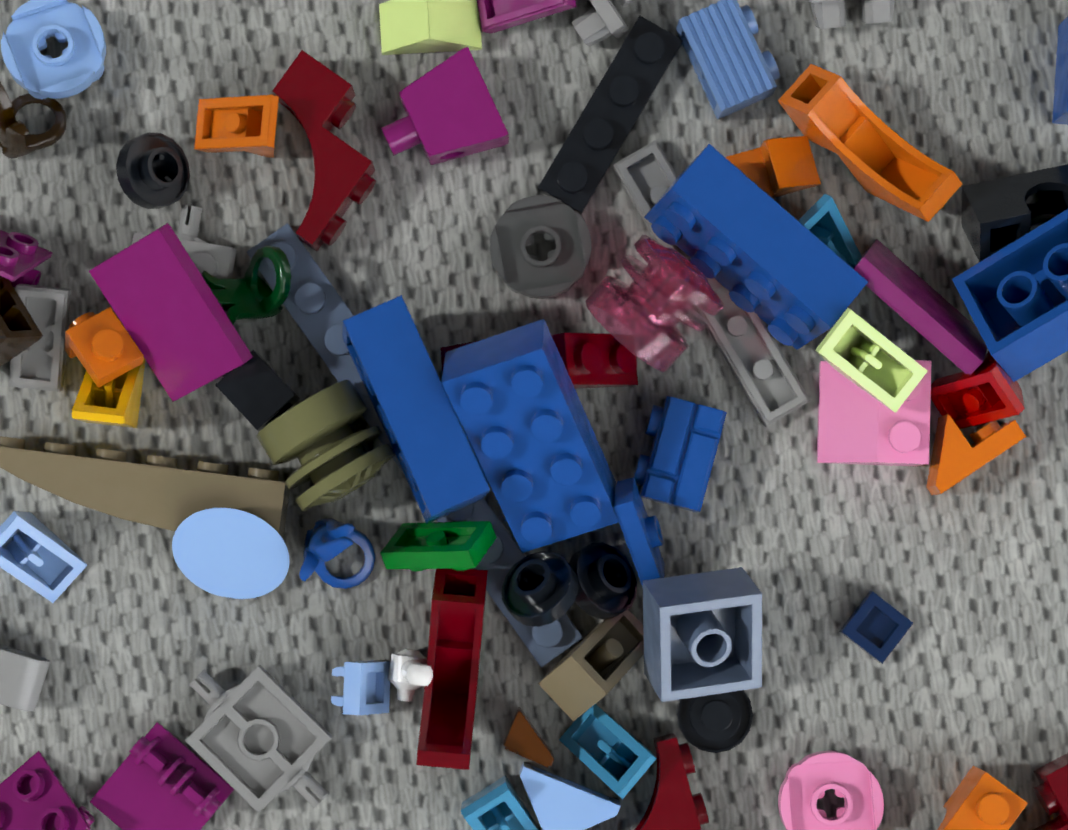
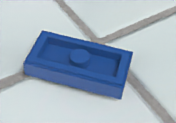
[614,477,665,587]

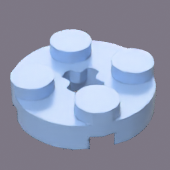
[1,0,106,99]

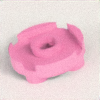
[778,751,884,830]

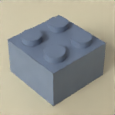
[643,567,762,702]

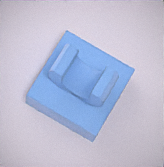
[331,660,390,715]

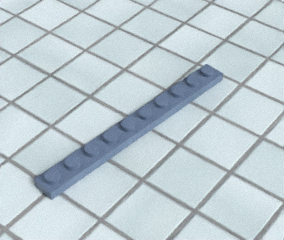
[246,223,583,668]

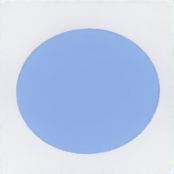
[172,507,290,599]

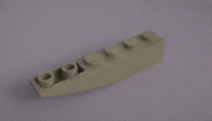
[0,436,290,540]

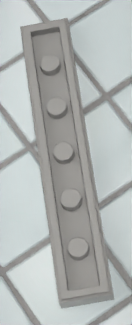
[612,140,811,427]

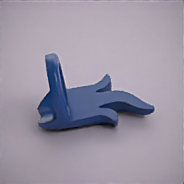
[299,518,376,589]

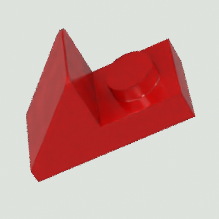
[931,351,1025,429]

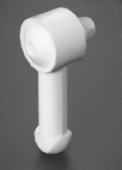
[388,649,433,702]

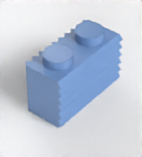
[676,0,780,120]

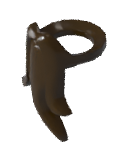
[0,82,67,159]

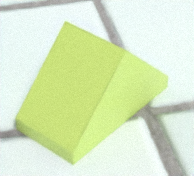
[379,0,482,55]
[815,308,928,413]

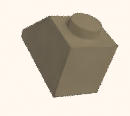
[538,609,644,722]

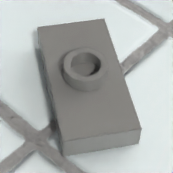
[9,284,71,392]

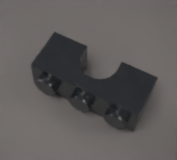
[961,164,1068,262]

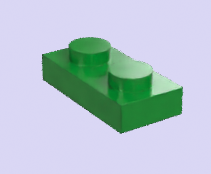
[380,521,497,572]

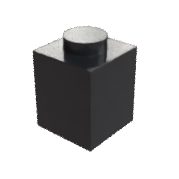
[215,350,300,431]

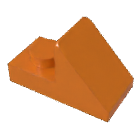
[194,95,279,158]
[725,136,821,198]
[926,414,1026,495]

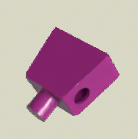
[381,47,509,165]

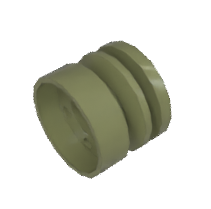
[256,379,396,511]

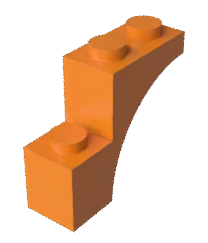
[778,64,962,222]

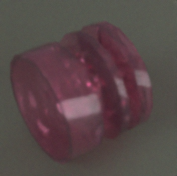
[585,235,725,373]

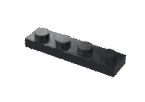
[538,16,683,215]

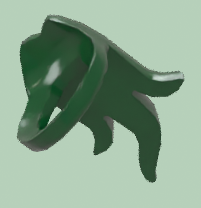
[201,246,291,325]

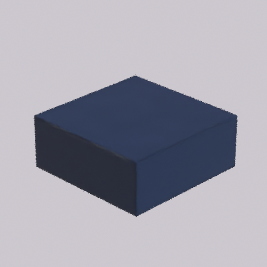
[839,591,913,664]

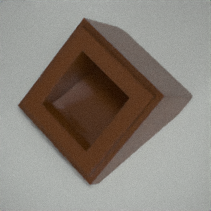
[503,707,554,768]

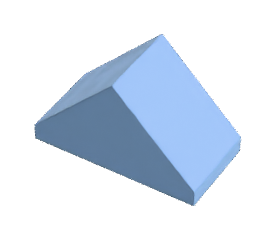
[0,511,87,603]
[520,762,621,830]

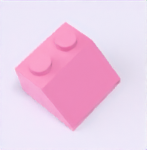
[817,360,932,467]

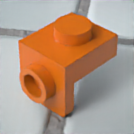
[64,307,144,388]

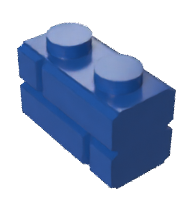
[633,396,727,512]

